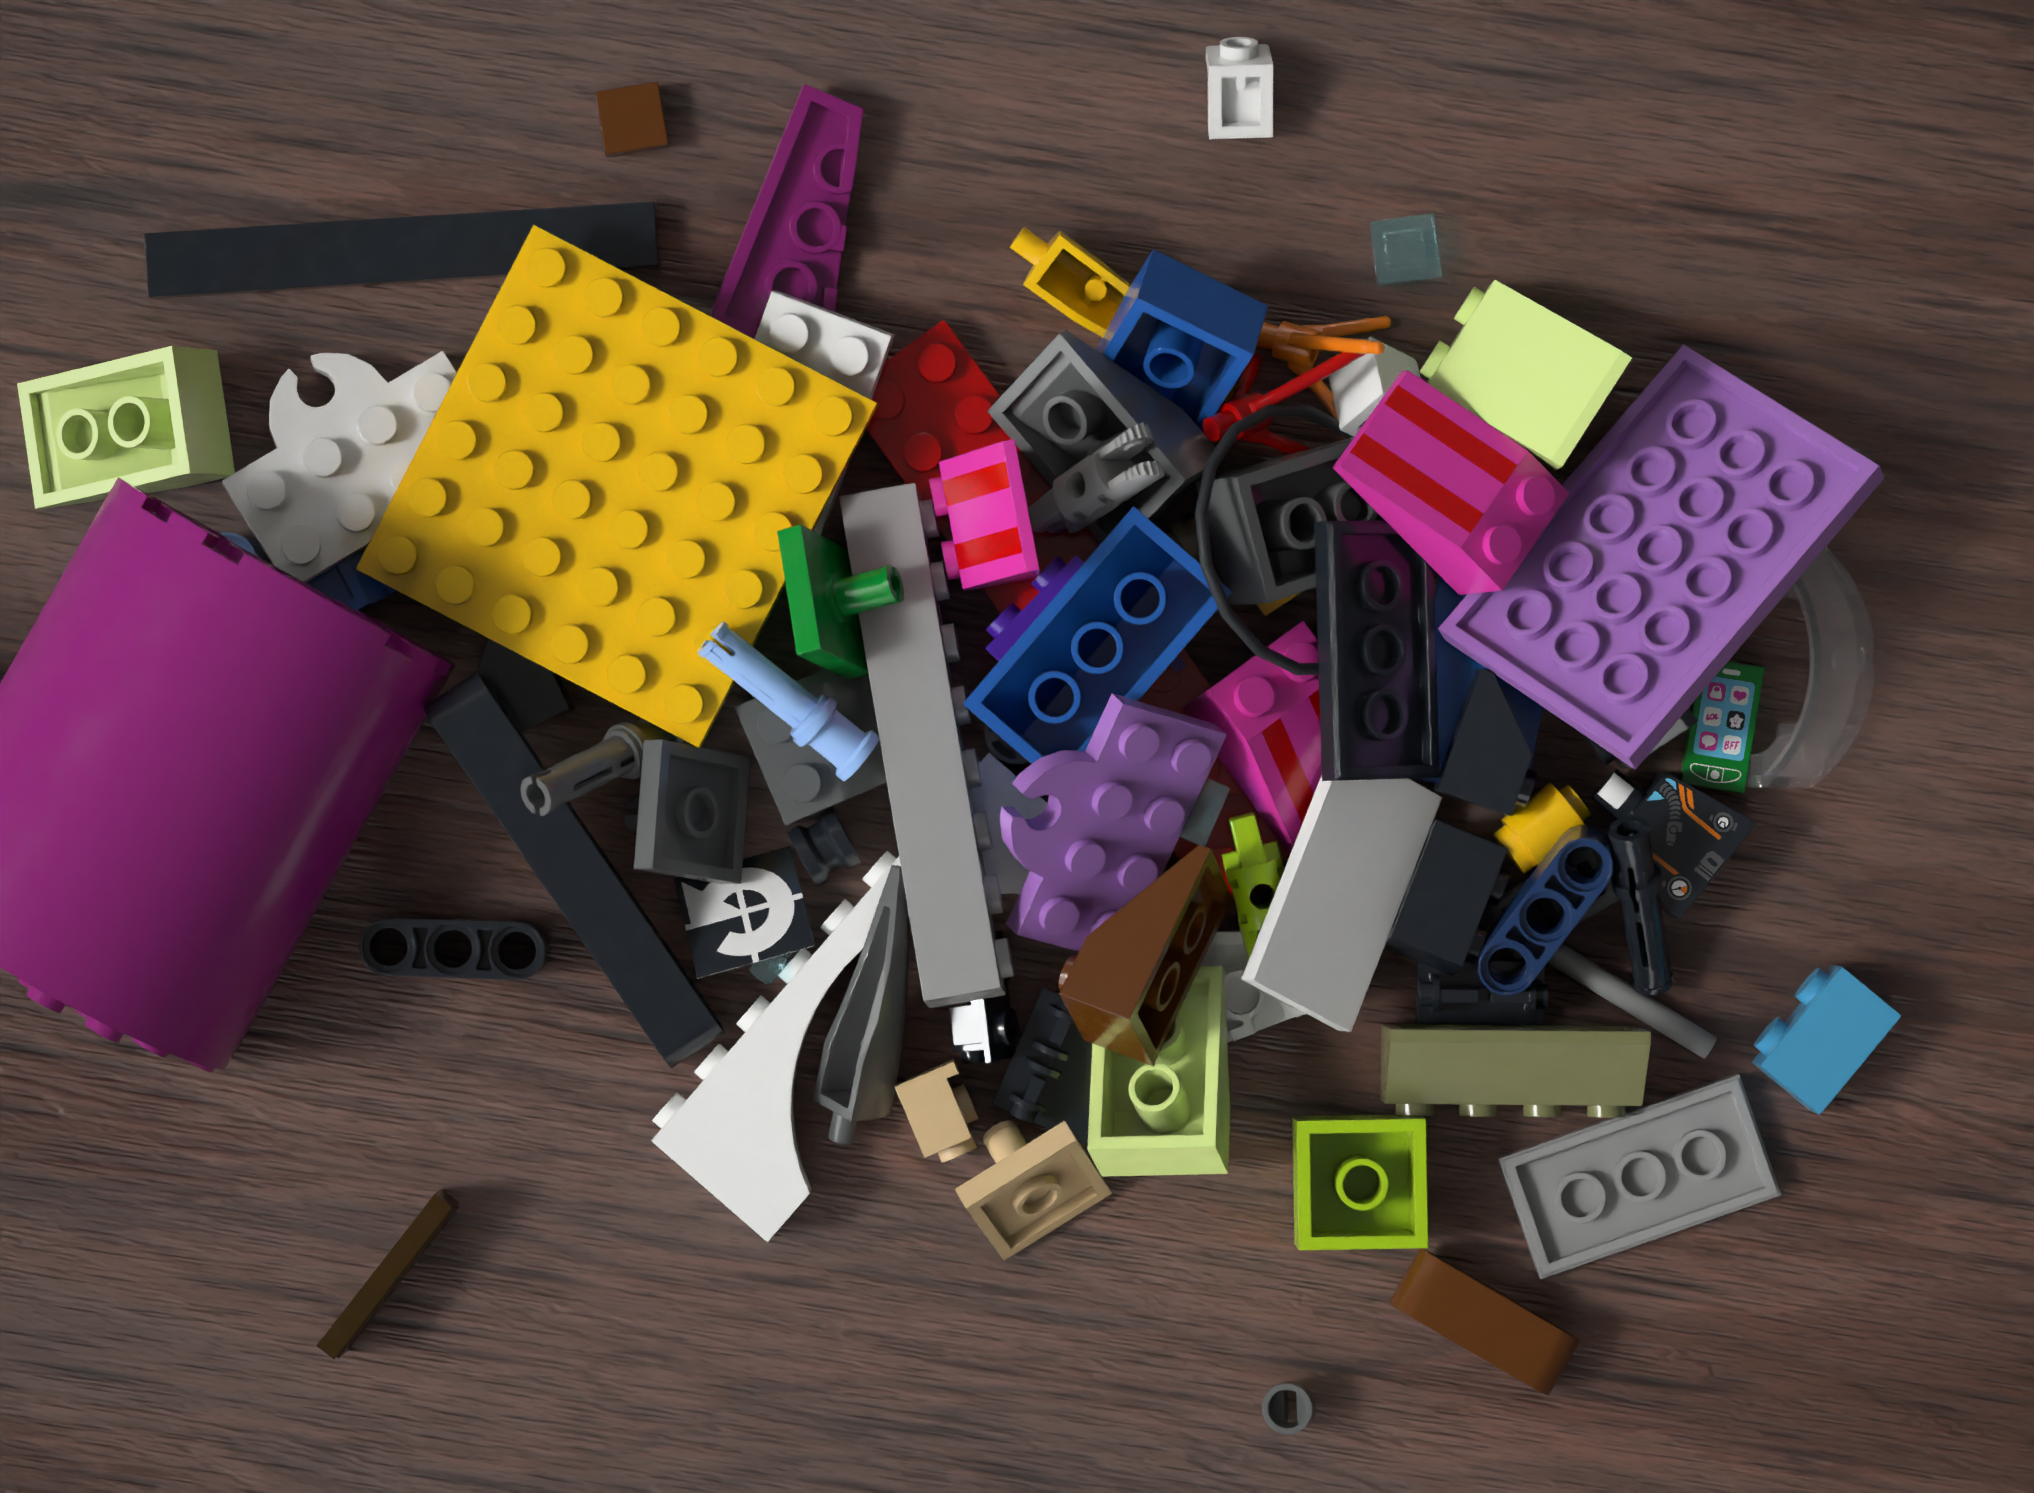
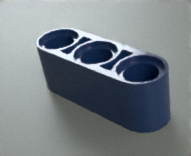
[1478,825,1613,996]

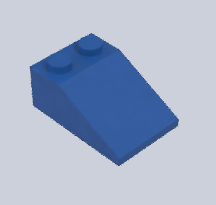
[1097,249,1268,432]

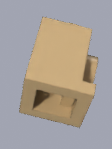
[894,1059,979,1163]

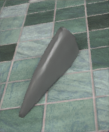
[812,865,909,1144]

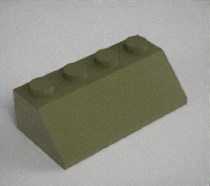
[1380,1024,1651,1118]

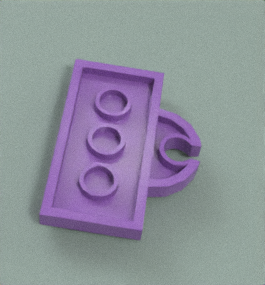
[1000,694,1227,951]

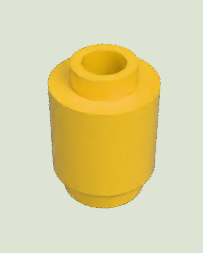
[1493,782,1591,875]

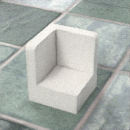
[1328,337,1420,437]

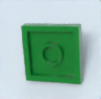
[777,524,904,680]

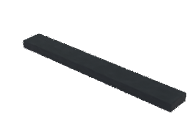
[144,201,659,299]

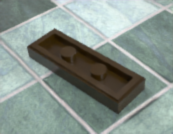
[317,1189,459,1360]

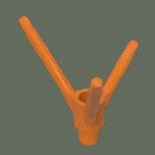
[1256,316,1391,420]

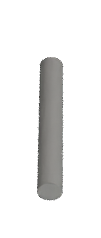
[1547,943,1717,1059]

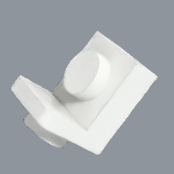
[1206,37,1273,139]

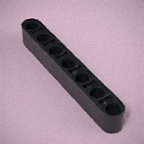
[423,671,725,1068]

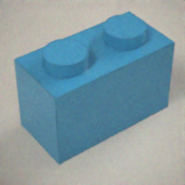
[1751,965,1901,1115]

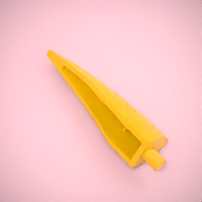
[1009,227,1237,402]

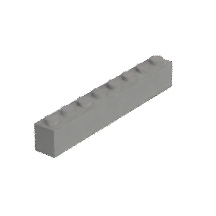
[839,483,1014,1008]

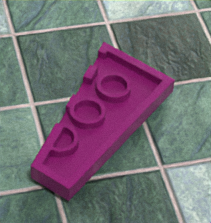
[709,84,864,339]

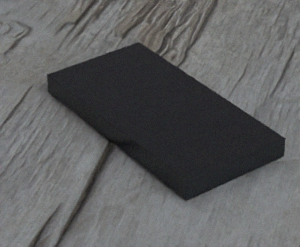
[1314,521,1440,781]

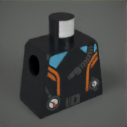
[1592,768,1756,919]

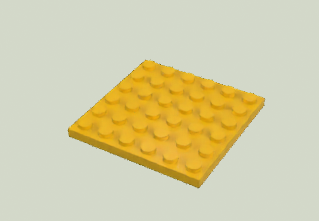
[356,225,879,748]

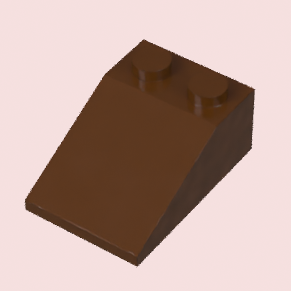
[1058,845,1233,1066]

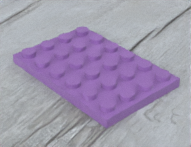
[1438,344,1884,770]

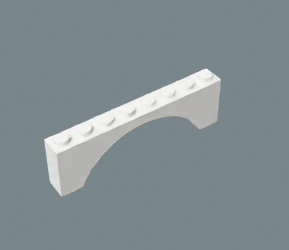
[651,753,1047,1242]

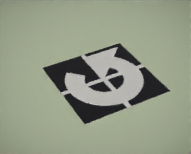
[674,846,815,979]

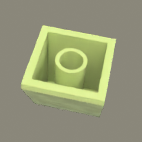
[1419,280,1632,474]

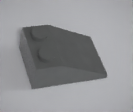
[987,330,1216,543]
[1195,437,1385,606]
[734,669,887,826]

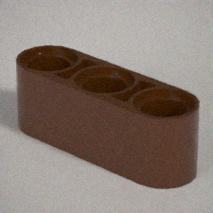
[1388,1248,1581,1396]

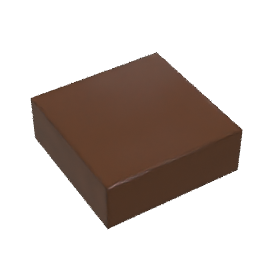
[595,81,670,157]

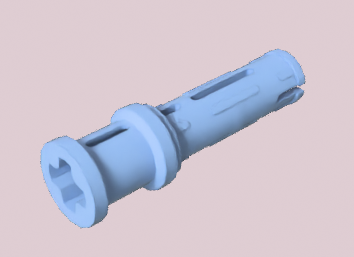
[697,621,879,781]

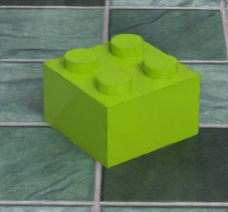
[1292,1115,1428,1250]

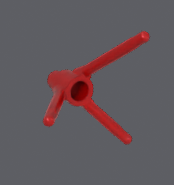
[1203,352,1365,454]

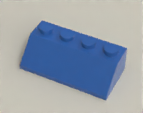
[963,506,1232,764]

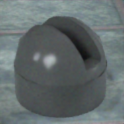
[1262,1381,1316,1435]

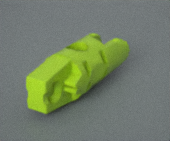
[1222,812,1284,961]

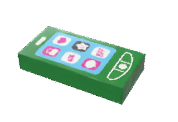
[1679,662,1765,794]

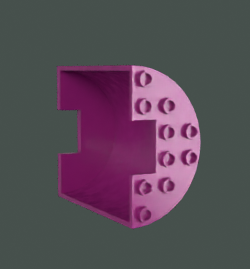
[0,477,455,1073]

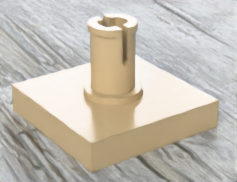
[955,1120,1112,1261]

